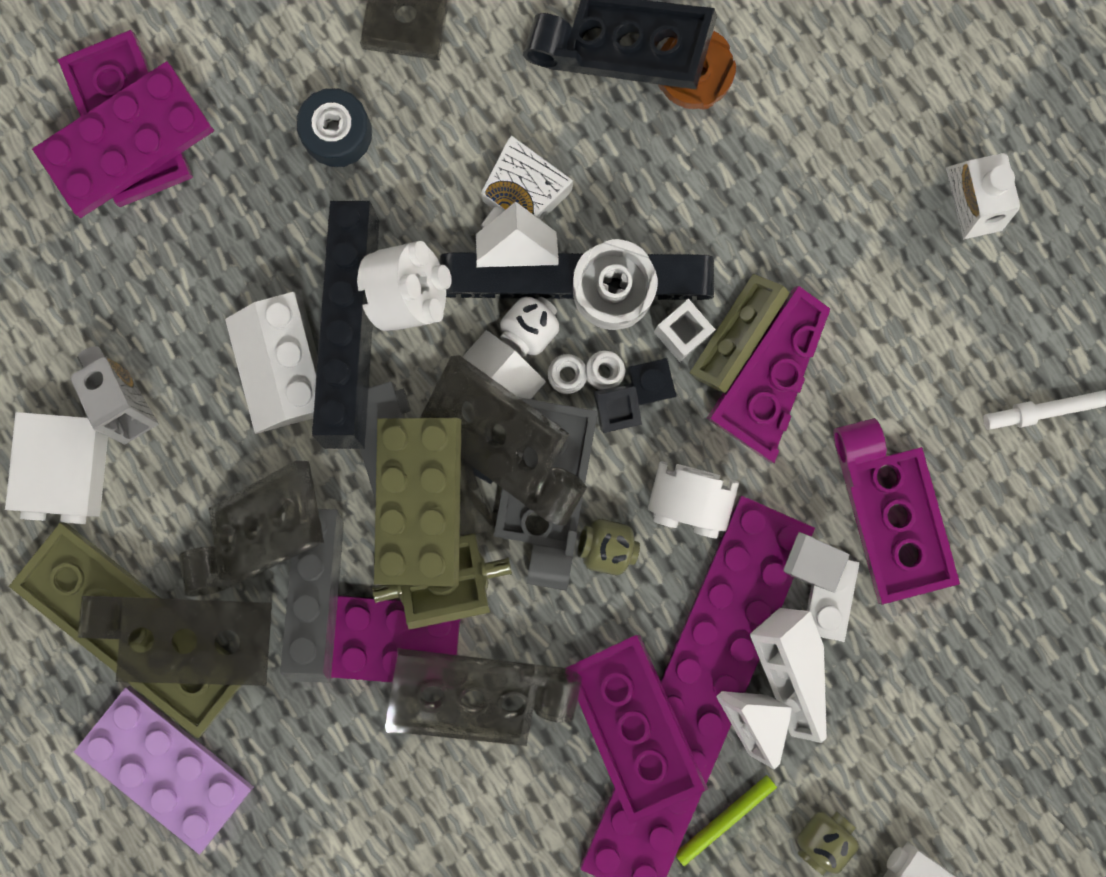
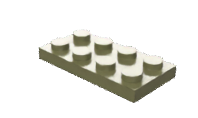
[374,418,461,587]

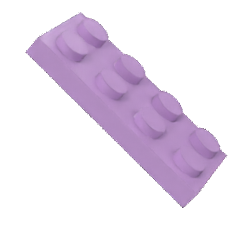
[74,686,254,855]

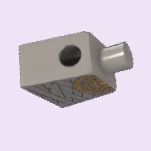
[71,346,159,445]

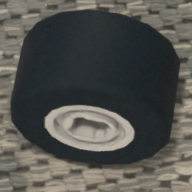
[297,88,372,167]

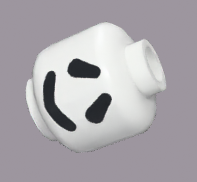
[500,297,559,357]

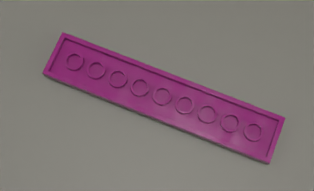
[580,495,815,877]

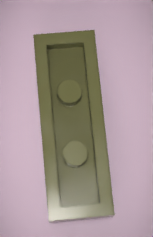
[690,274,790,394]

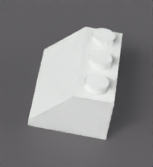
[225,292,318,434]

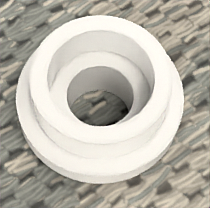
[585,351,625,390]
[548,354,587,394]

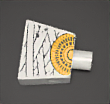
[481,136,573,228]
[946,153,1020,240]

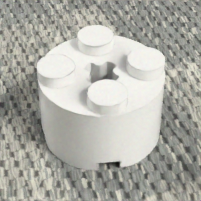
[573,239,658,330]
[357,241,452,331]
[647,461,739,538]

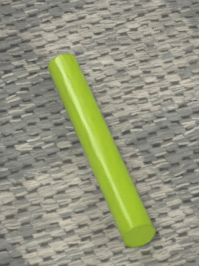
[676,775,777,866]

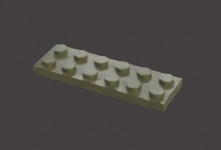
[8,522,252,739]

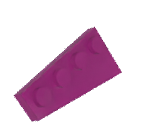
[706,286,830,464]

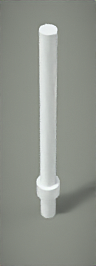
[983,390,1106,430]

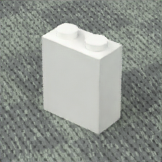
[5,412,108,524]

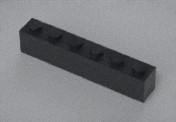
[312,201,380,449]

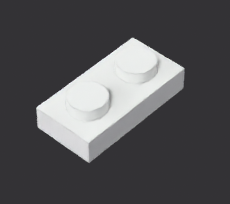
[807,560,859,642]

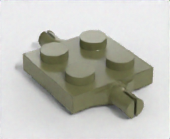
[372,534,512,630]

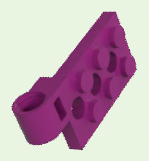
[833,418,960,605]

